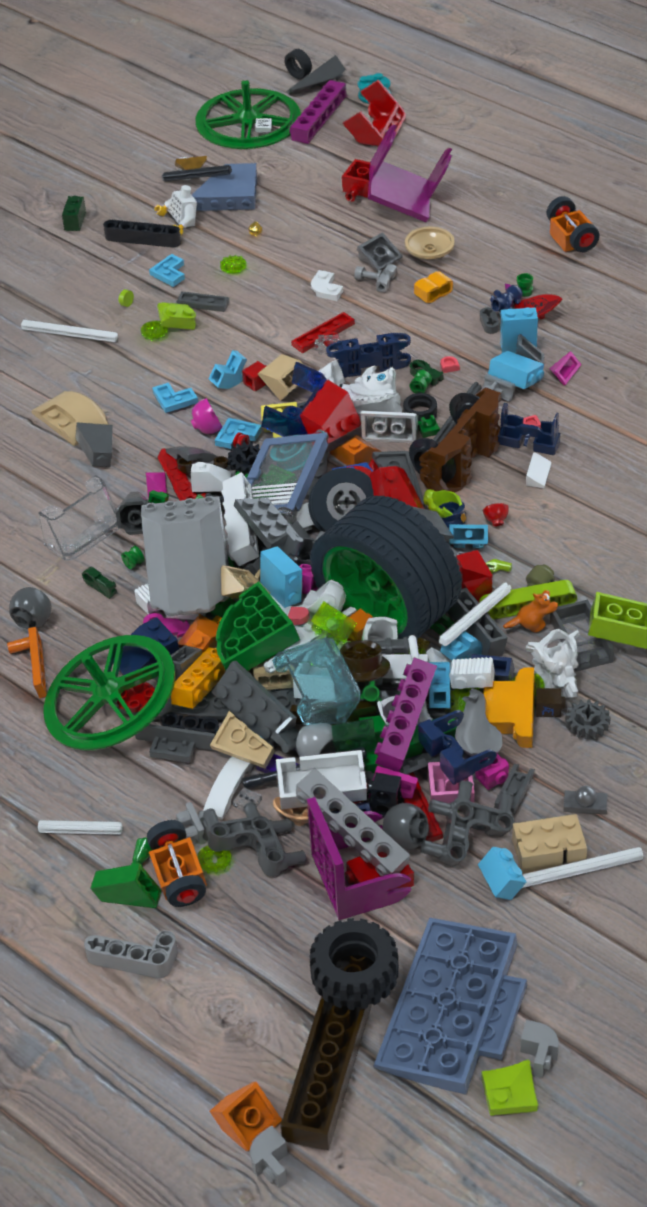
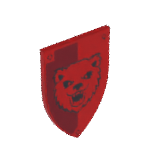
[514,294,563,320]

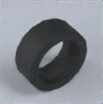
[284,48,312,79]
[403,393,437,421]

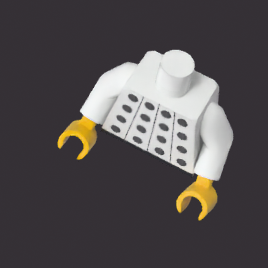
[154,185,197,235]

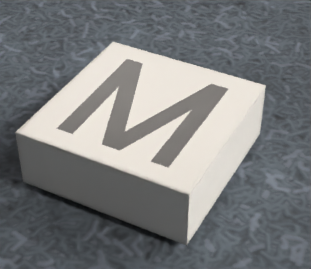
[255,119,272,132]

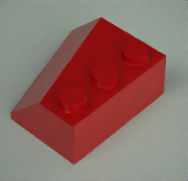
[300,380,361,446]
[370,466,425,509]

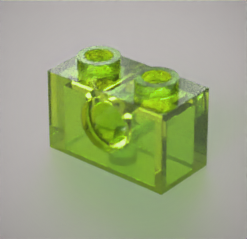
[308,601,357,646]

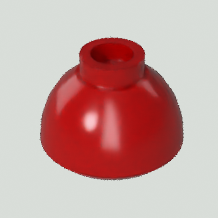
[482,503,509,527]

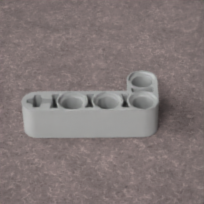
[84,930,178,978]

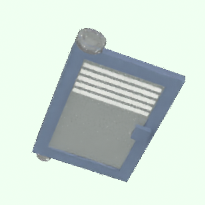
[247,429,329,524]

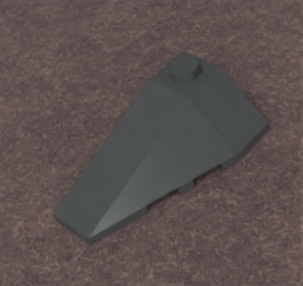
[287,55,346,94]

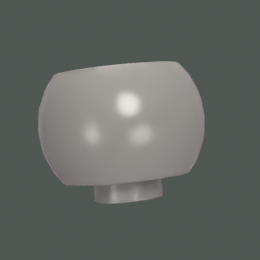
[296,721,341,757]

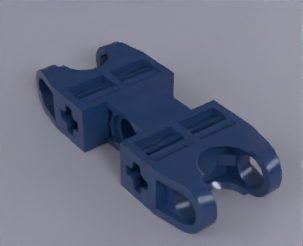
[326,333,411,378]

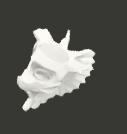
[526,629,580,698]

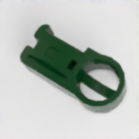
[410,360,443,386]
[82,567,117,599]

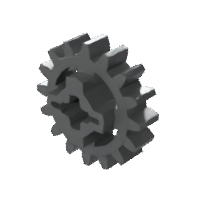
[565,699,611,739]

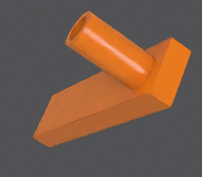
[7,627,47,698]

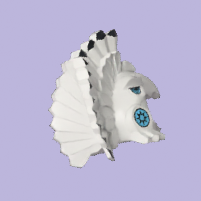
[339,366,403,416]

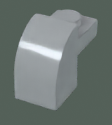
[520,1020,559,1078]
[250,1125,288,1188]

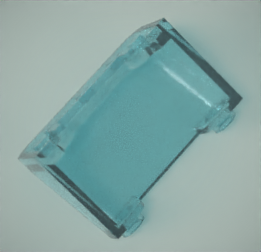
[272,637,360,725]

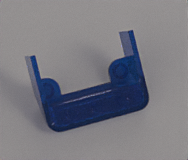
[261,361,327,446]

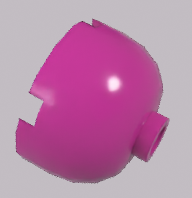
[190,398,222,434]

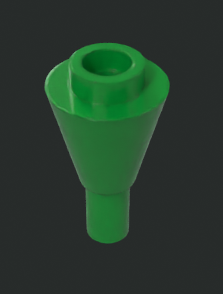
[131,837,153,865]

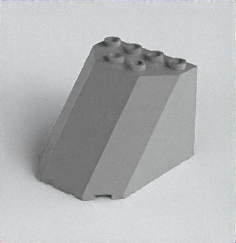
[141,496,229,617]

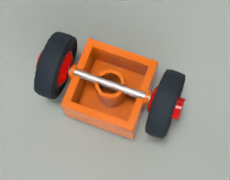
[546,196,600,253]
[147,820,207,907]

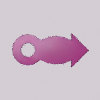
[143,613,190,638]

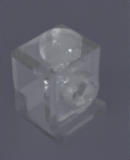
[315,334,340,355]

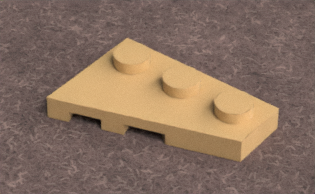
[210,711,275,769]

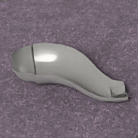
[455,688,503,760]

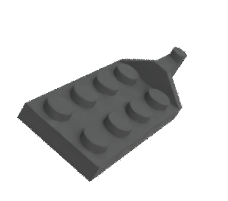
[233,497,305,563]
[212,661,299,753]

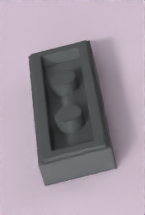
[176,291,230,312]

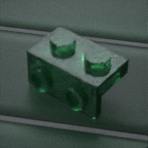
[332,718,378,753]

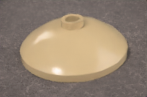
[405,227,455,260]

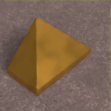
[174,156,207,170]

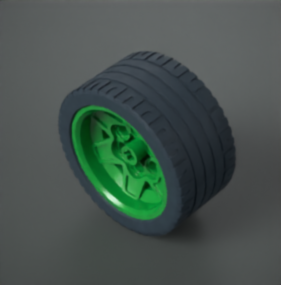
[310,496,462,639]

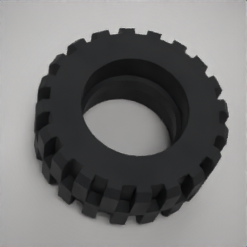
[309,918,399,1010]

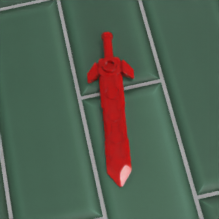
[158,448,206,501]

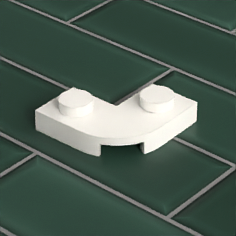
[311,270,343,301]

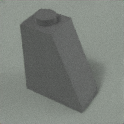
[75,422,113,467]

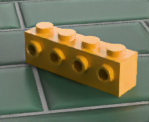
[171,647,225,709]

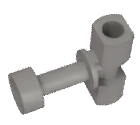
[354,264,397,292]

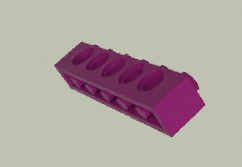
[289,80,347,144]
[374,657,437,772]

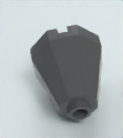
[116,491,150,535]

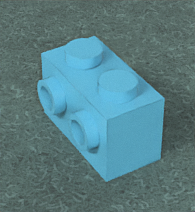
[449,524,488,548]
[478,847,526,900]

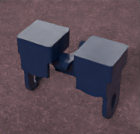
[498,403,561,455]
[418,710,497,785]

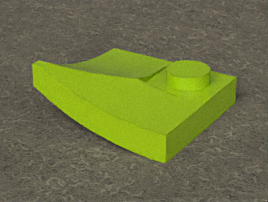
[481,1060,538,1116]

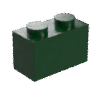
[62,196,86,231]

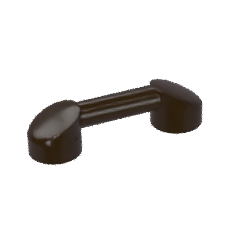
[177,456,228,474]

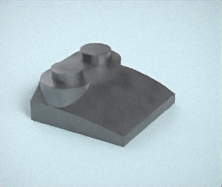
[357,232,403,272]

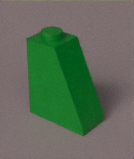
[90,863,162,908]

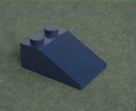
[113,617,179,675]

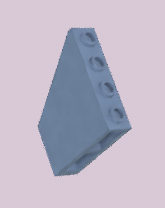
[192,163,257,211]

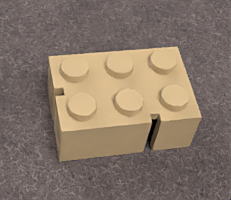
[512,814,587,874]

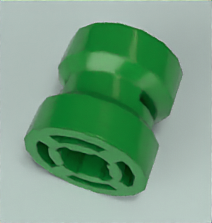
[516,273,533,297]
[409,370,432,393]

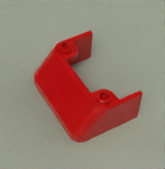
[343,80,406,146]

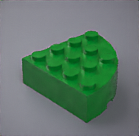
[216,581,300,672]

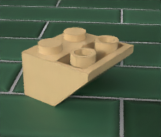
[258,354,311,401]

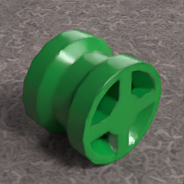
[121,546,145,570]

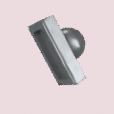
[563,785,608,815]

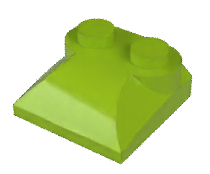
[157,302,196,330]

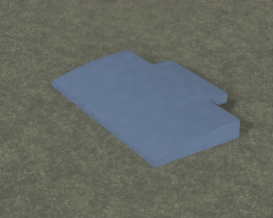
[374,918,527,1094]

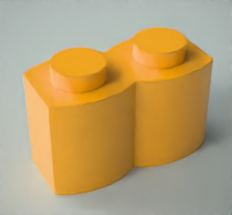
[414,271,453,303]

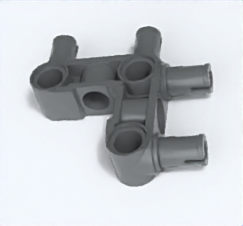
[421,781,515,867]
[203,802,306,877]

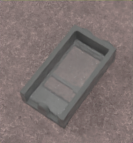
[550,599,614,672]

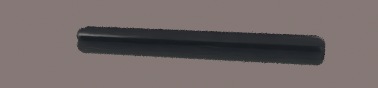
[162,165,232,182]

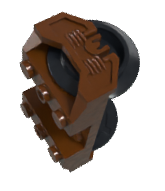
[409,387,501,493]

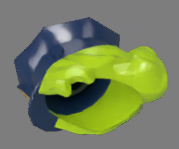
[423,489,466,528]

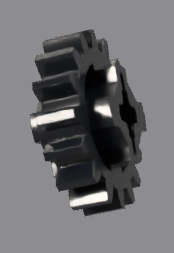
[228,442,267,476]

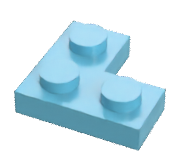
[149,254,185,287]
[152,382,198,413]
[215,418,262,449]

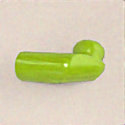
[486,559,512,573]

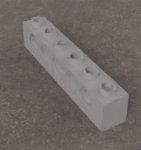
[296,768,410,876]

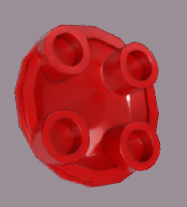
[117,682,155,713]

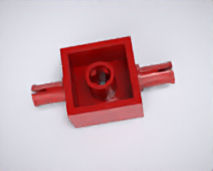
[342,159,370,202]

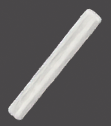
[38,820,123,835]

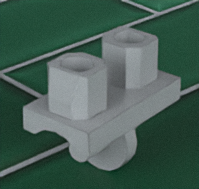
[482,374,516,402]
[176,802,207,845]

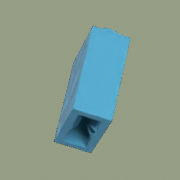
[500,308,538,353]
[488,351,544,389]
[260,546,302,608]

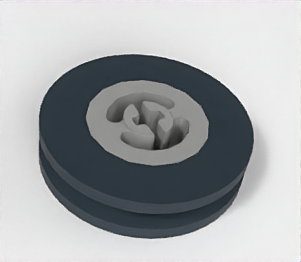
[308,467,374,532]

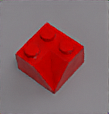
[456,550,492,603]

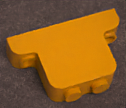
[482,667,535,748]

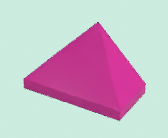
[549,351,582,385]
[146,472,167,499]

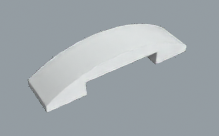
[203,757,254,820]

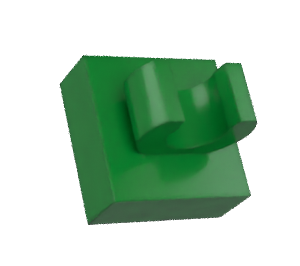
[418,415,440,438]
[148,490,169,504]

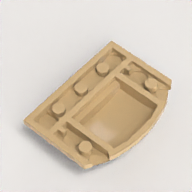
[31,391,108,446]

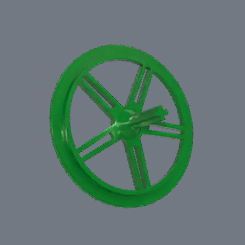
[195,80,301,149]
[43,635,175,750]

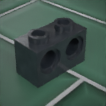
[368,773,402,818]

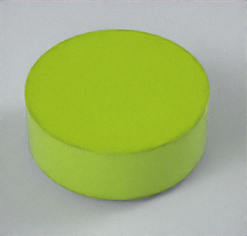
[118,289,134,307]

